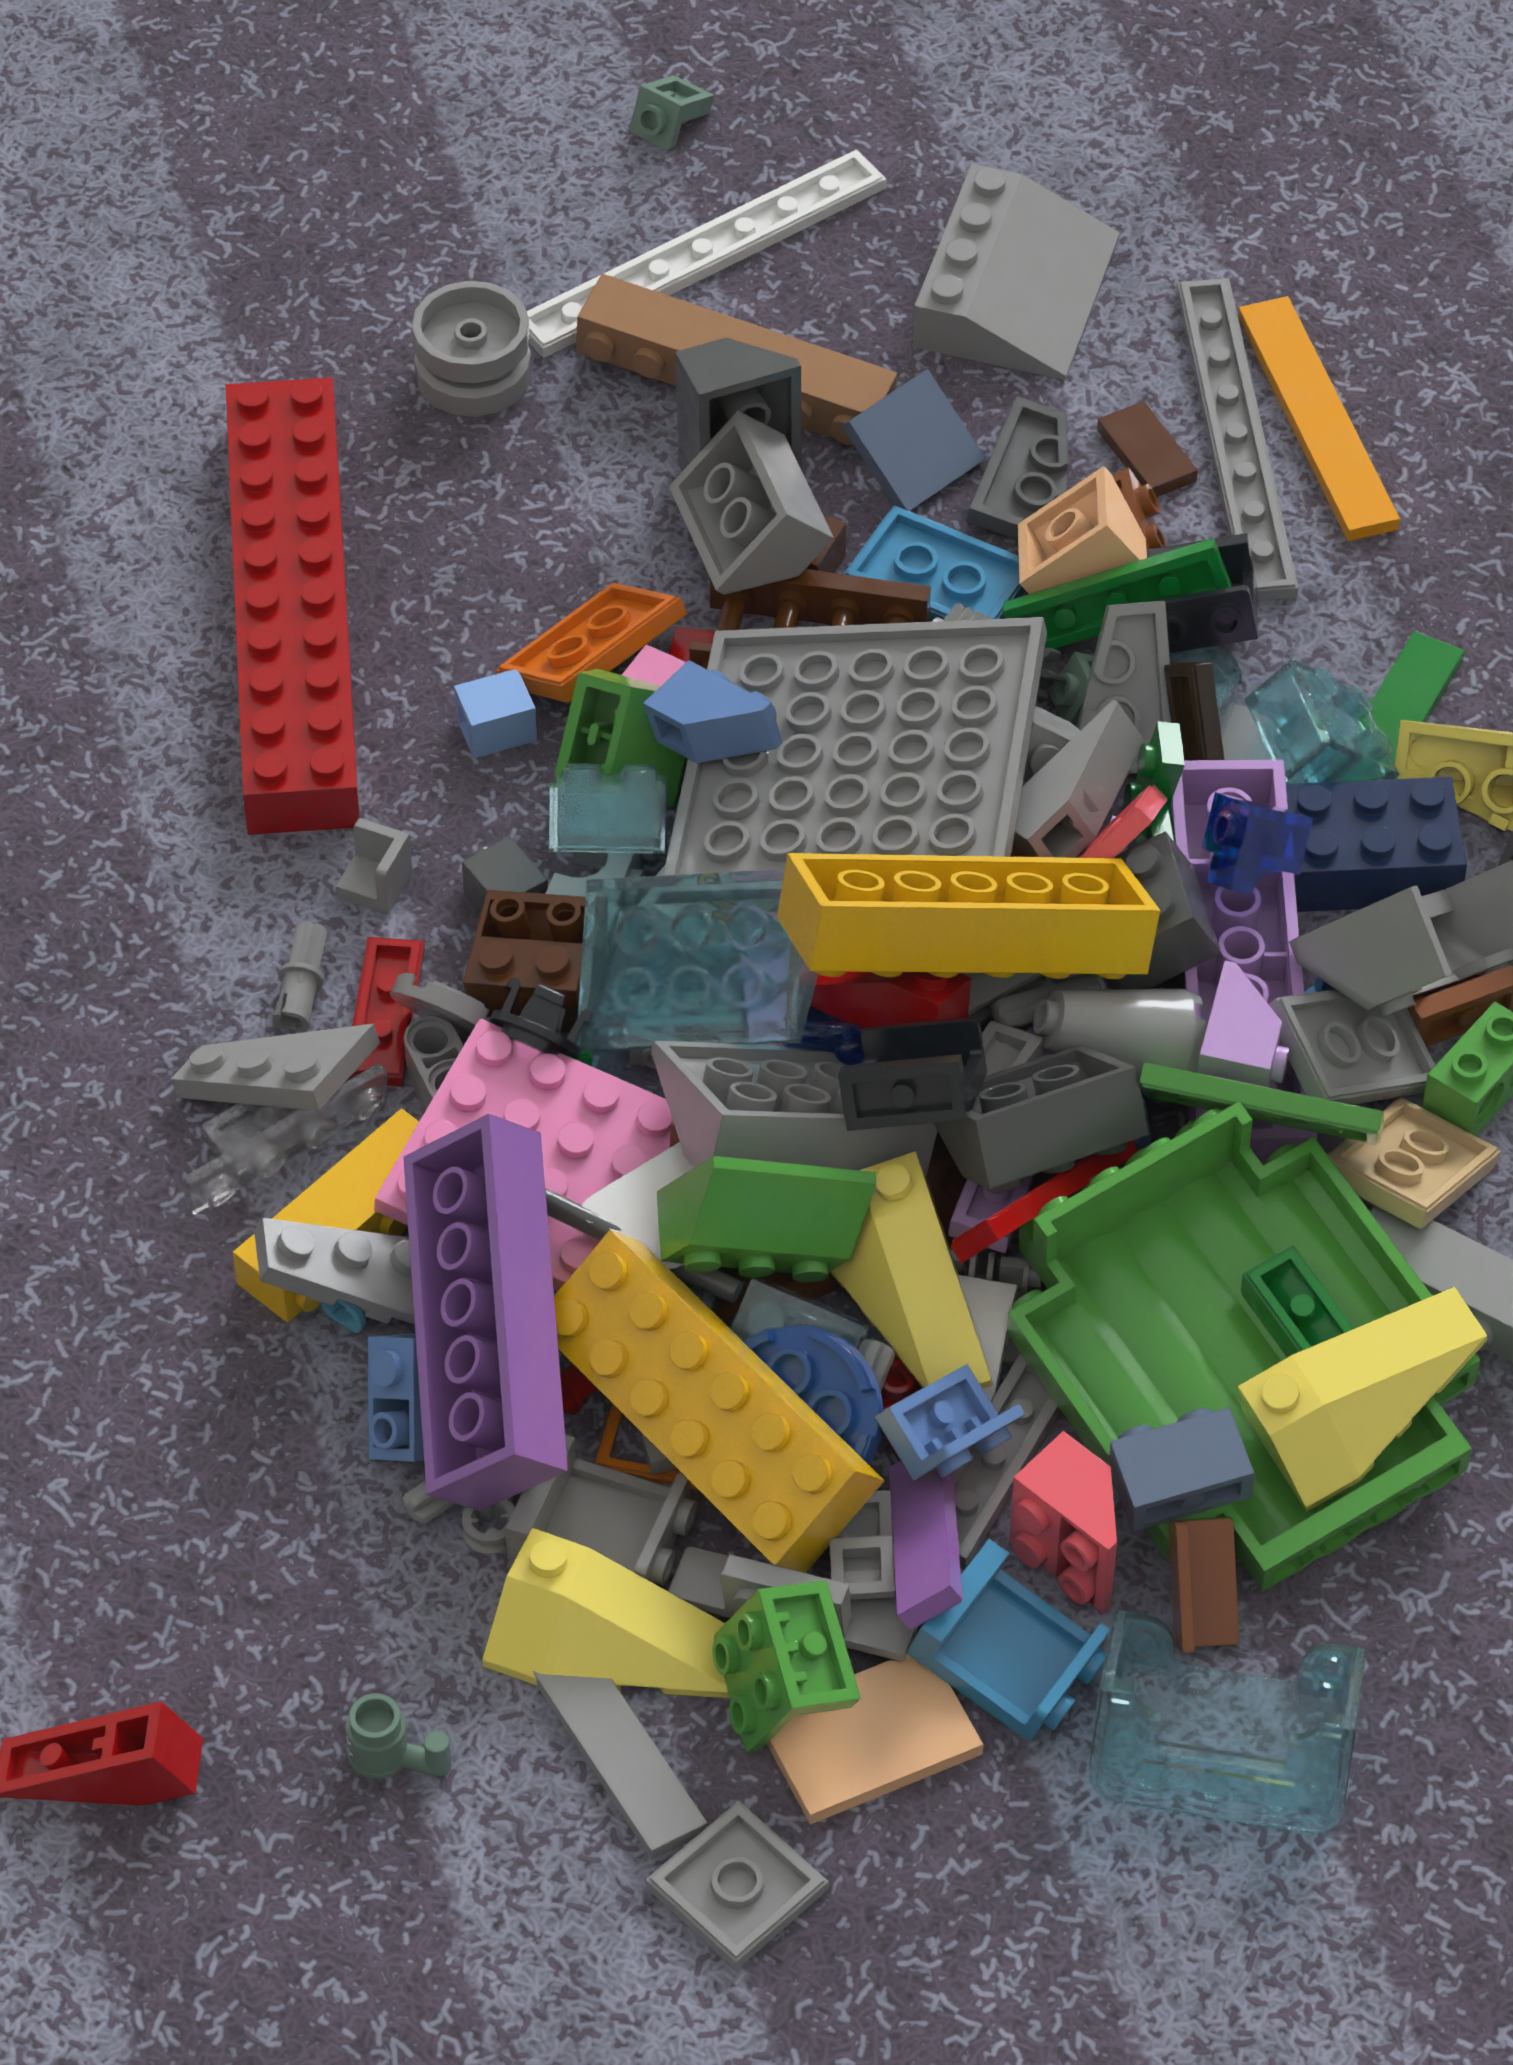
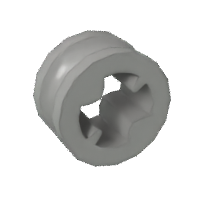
[462,1499,514,1554]

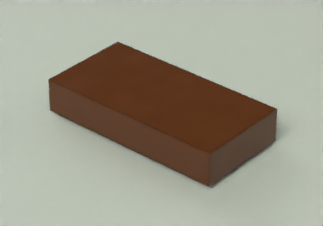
[1097,401,1198,497]

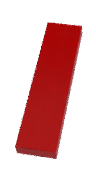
[950,1141,1138,1263]

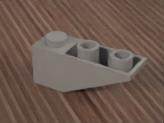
[1012,700,1144,858]

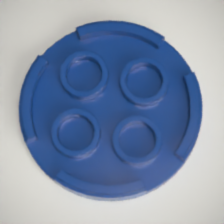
[744,1325,883,1465]

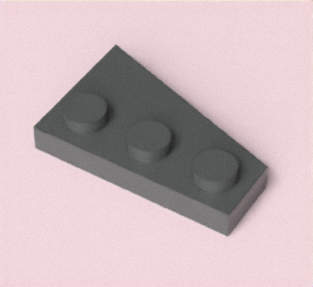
[966,396,1068,540]

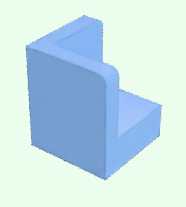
[454,670,537,758]

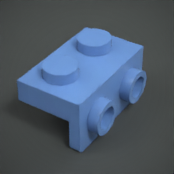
[875,1364,1025,1481]

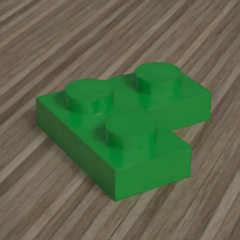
[1123,721,1185,849]

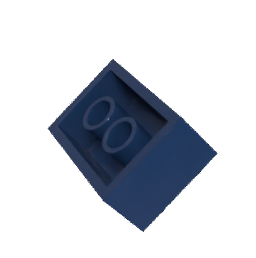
[1286,777,1467,912]

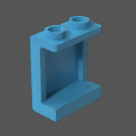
[906,1538,1111,1741]

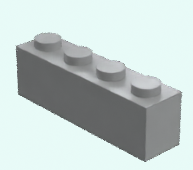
[1370,1205,1513,1364]

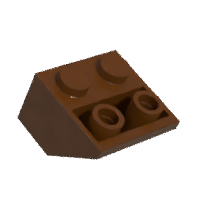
[463,890,601,1032]

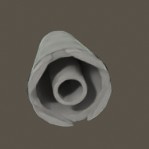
[1033,989,1206,1106]

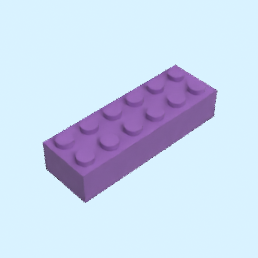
[403,1113,568,1511]

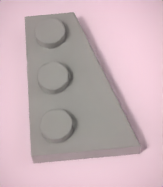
[1077,601,1171,774]
[171,1024,380,1111]

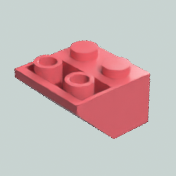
[1009,1431,1117,1614]

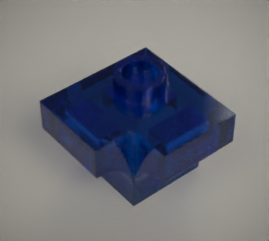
[1201,792,1313,895]

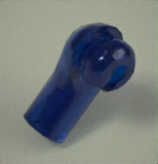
[782,1018,864,1065]

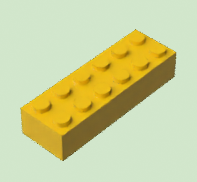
[777,853,1160,979]
[554,1229,885,1573]

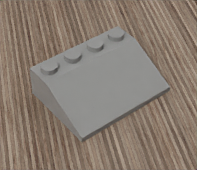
[913,163,1120,380]
[651,1041,937,1176]

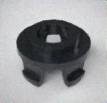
[490,978,594,1059]

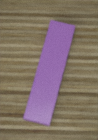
[888,1461,963,1630]

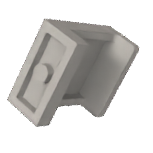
[505,1434,698,1586]

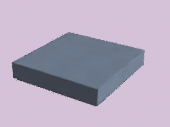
[842,368,986,511]

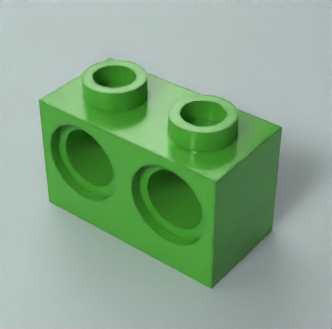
[1422,1002,1513,1136]

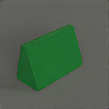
[1241,1245,1355,1358]

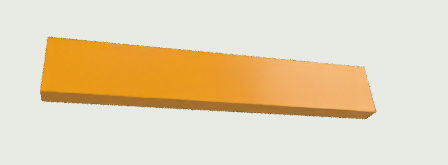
[1238,296,1400,541]

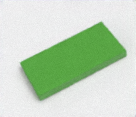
[1140,1062,1384,1145]

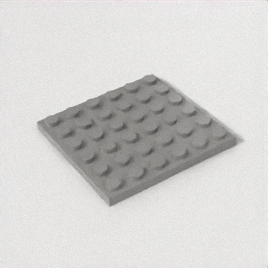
[661,617,1047,899]

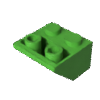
[553,669,688,807]

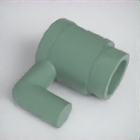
[345,1693,451,1779]

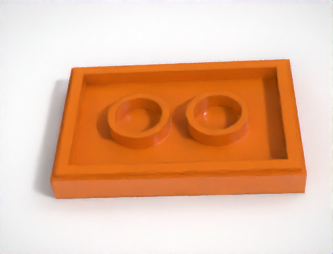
[495,582,687,703]

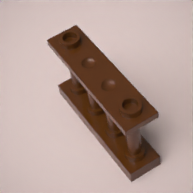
[689,569,931,669]

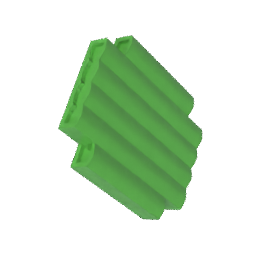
[1007,1102,1481,1591]

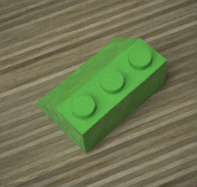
[657,1156,876,1282]

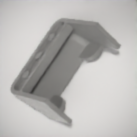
[1289,860,1513,1017]

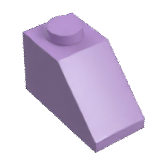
[1197,961,1290,1088]

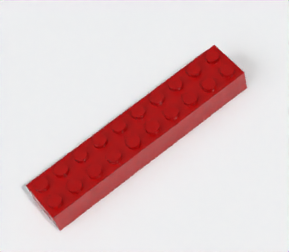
[225,377,360,835]

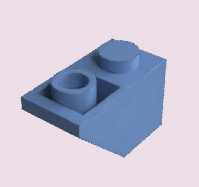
[643,660,783,763]
[368,1333,424,1462]

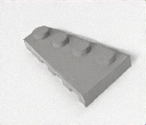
[254,1218,415,1325]

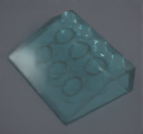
[577,869,818,1052]

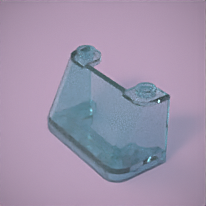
[1088,1609,1367,1833]

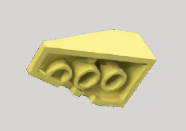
[1393,720,1513,831]
[830,1151,994,1389]
[1238,1287,1488,1512]
[482,1528,730,1698]

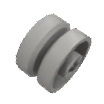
[412,281,531,417]

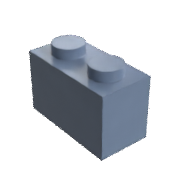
[1109,1407,1254,1532]

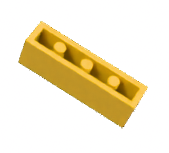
[233,1108,419,1323]

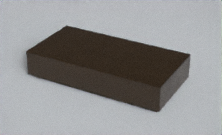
[1164,662,1225,761]

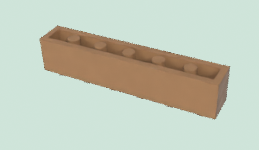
[576,273,898,445]

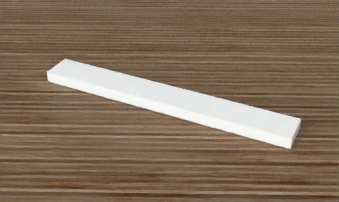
[526,149,886,358]

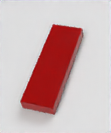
[345,937,425,1087]

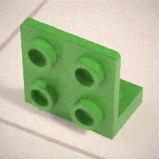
[712,1580,861,1753]

